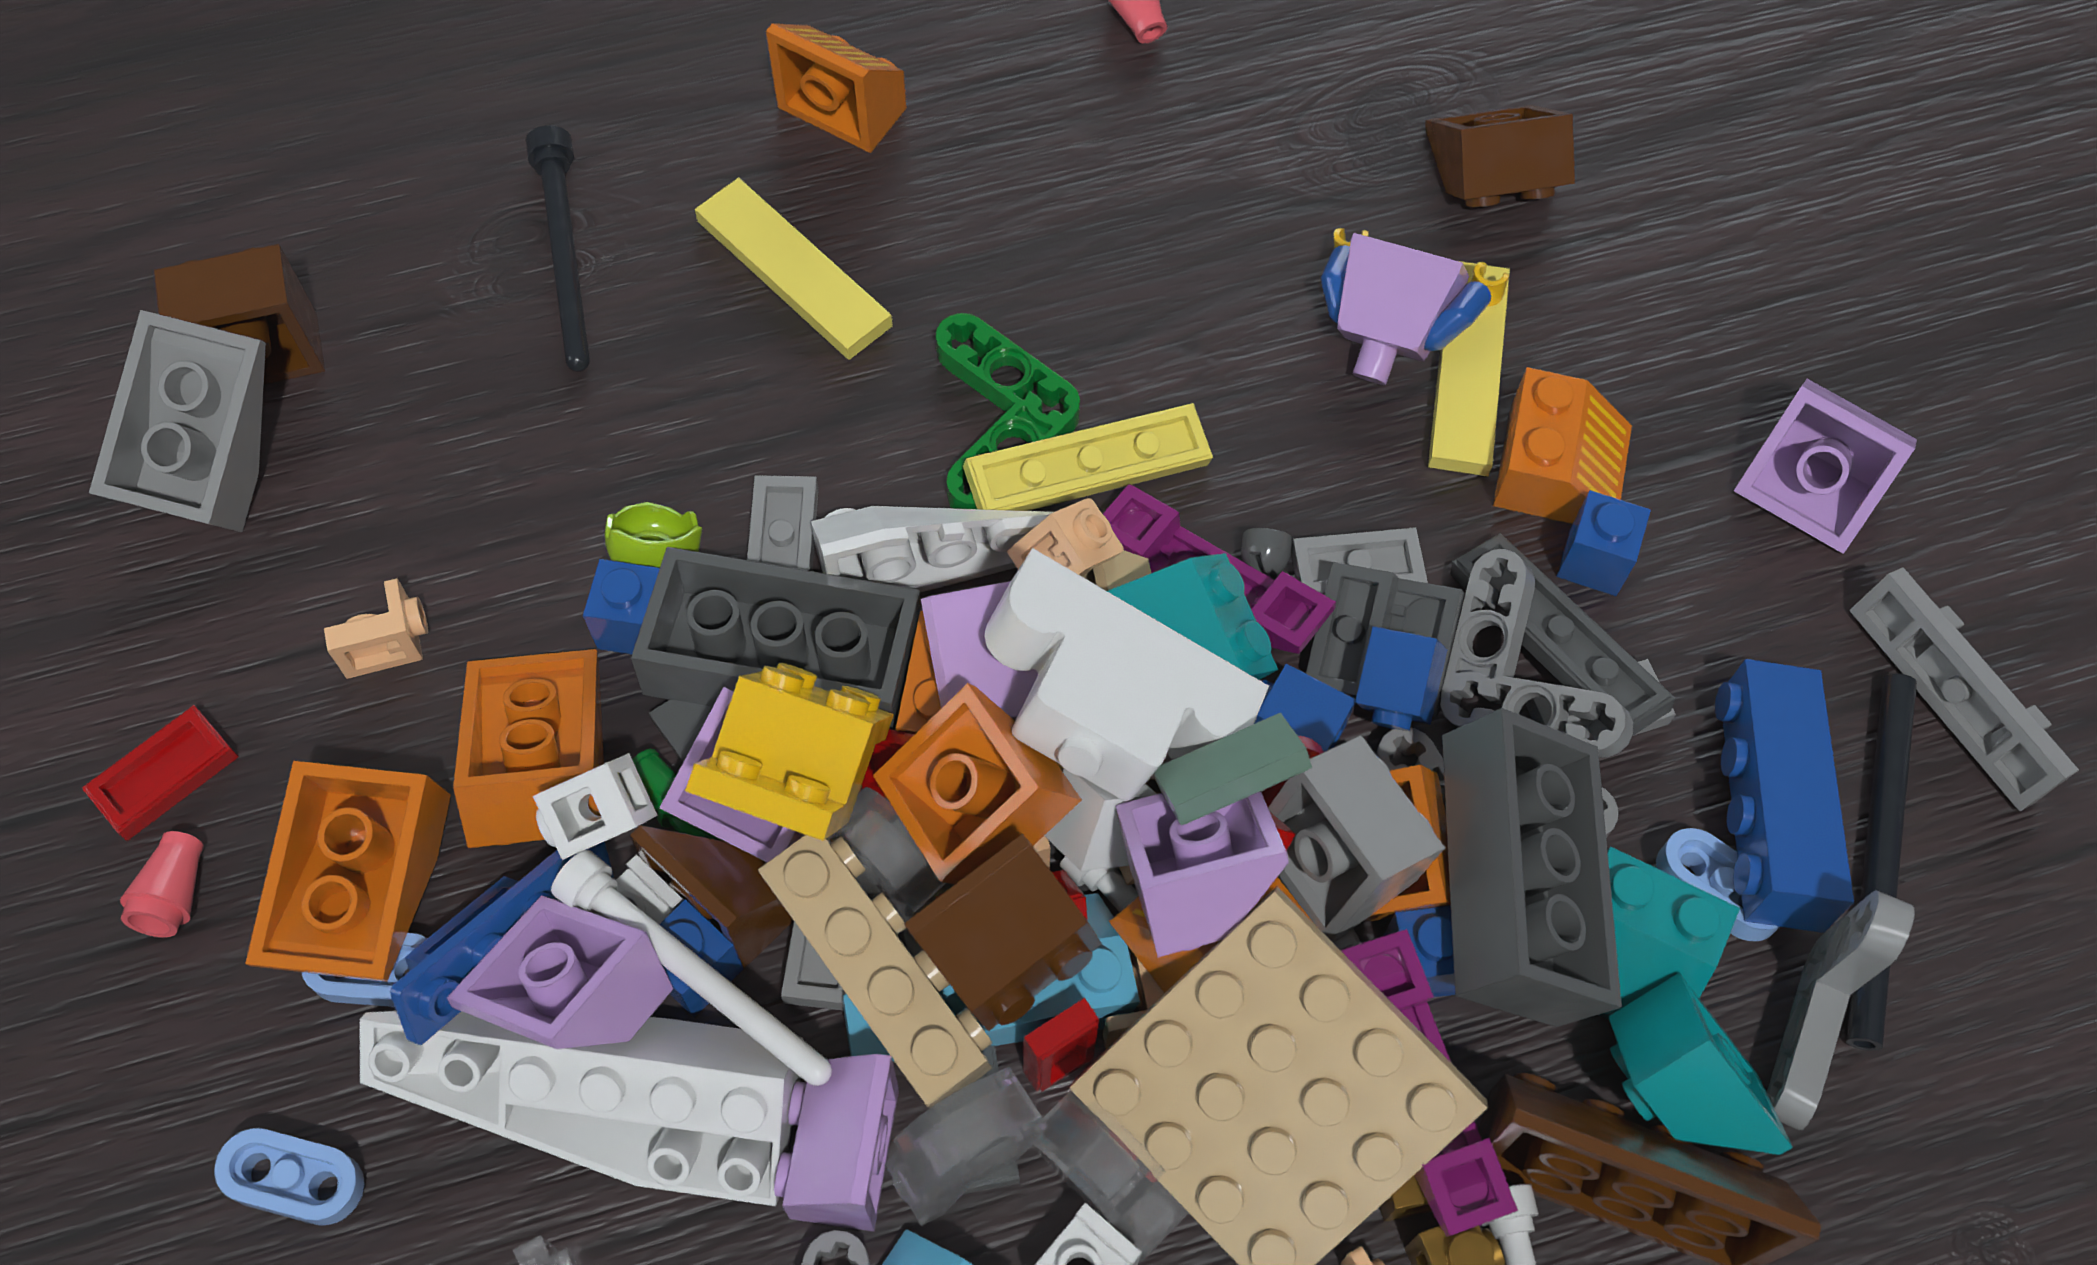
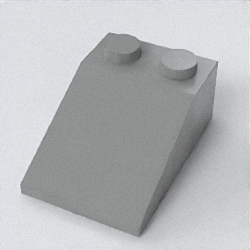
[89,310,266,532]

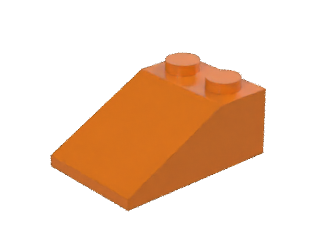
[453,649,604,848]
[245,761,451,982]

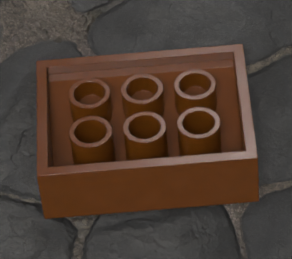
[1478,1073,1822,1265]

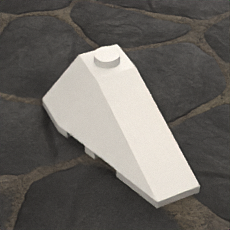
[811,506,1053,592]

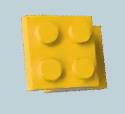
[685,663,894,841]

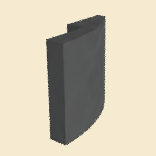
[1306,562,1465,718]

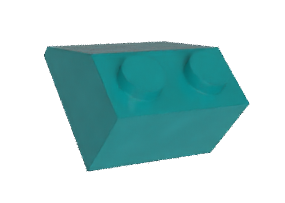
[1107,553,1278,680]
[1598,846,1740,1021]
[1608,972,1793,1155]

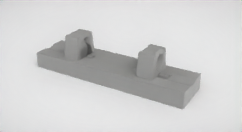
[1849,567,2079,812]

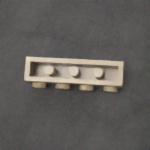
[758,835,992,1112]

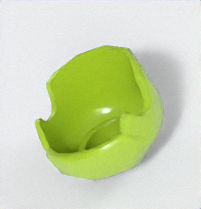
[605,502,702,568]

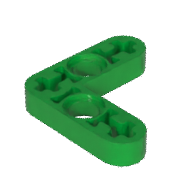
[936,313,1080,509]

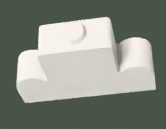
[984,548,1269,801]

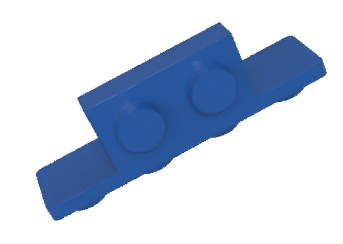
[390,842,614,1045]

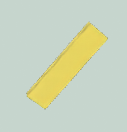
[695,178,893,360]
[1428,261,1510,477]
[963,403,1213,511]

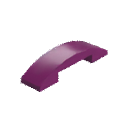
[1103,484,1336,654]
[1341,929,1518,1237]

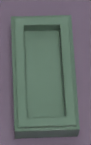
[1154,712,1312,826]

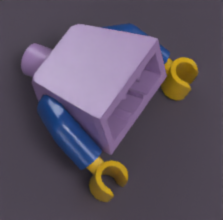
[1321,228,1509,385]

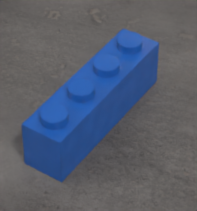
[1715,659,1854,933]

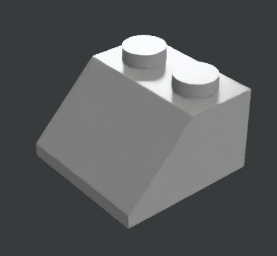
[1268,735,1445,943]

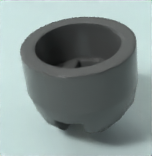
[1241,528,1292,577]

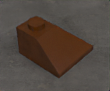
[630,825,794,969]

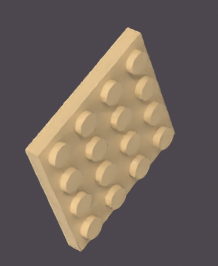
[1069,886,1488,1265]

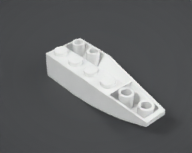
[360,1011,803,1206]

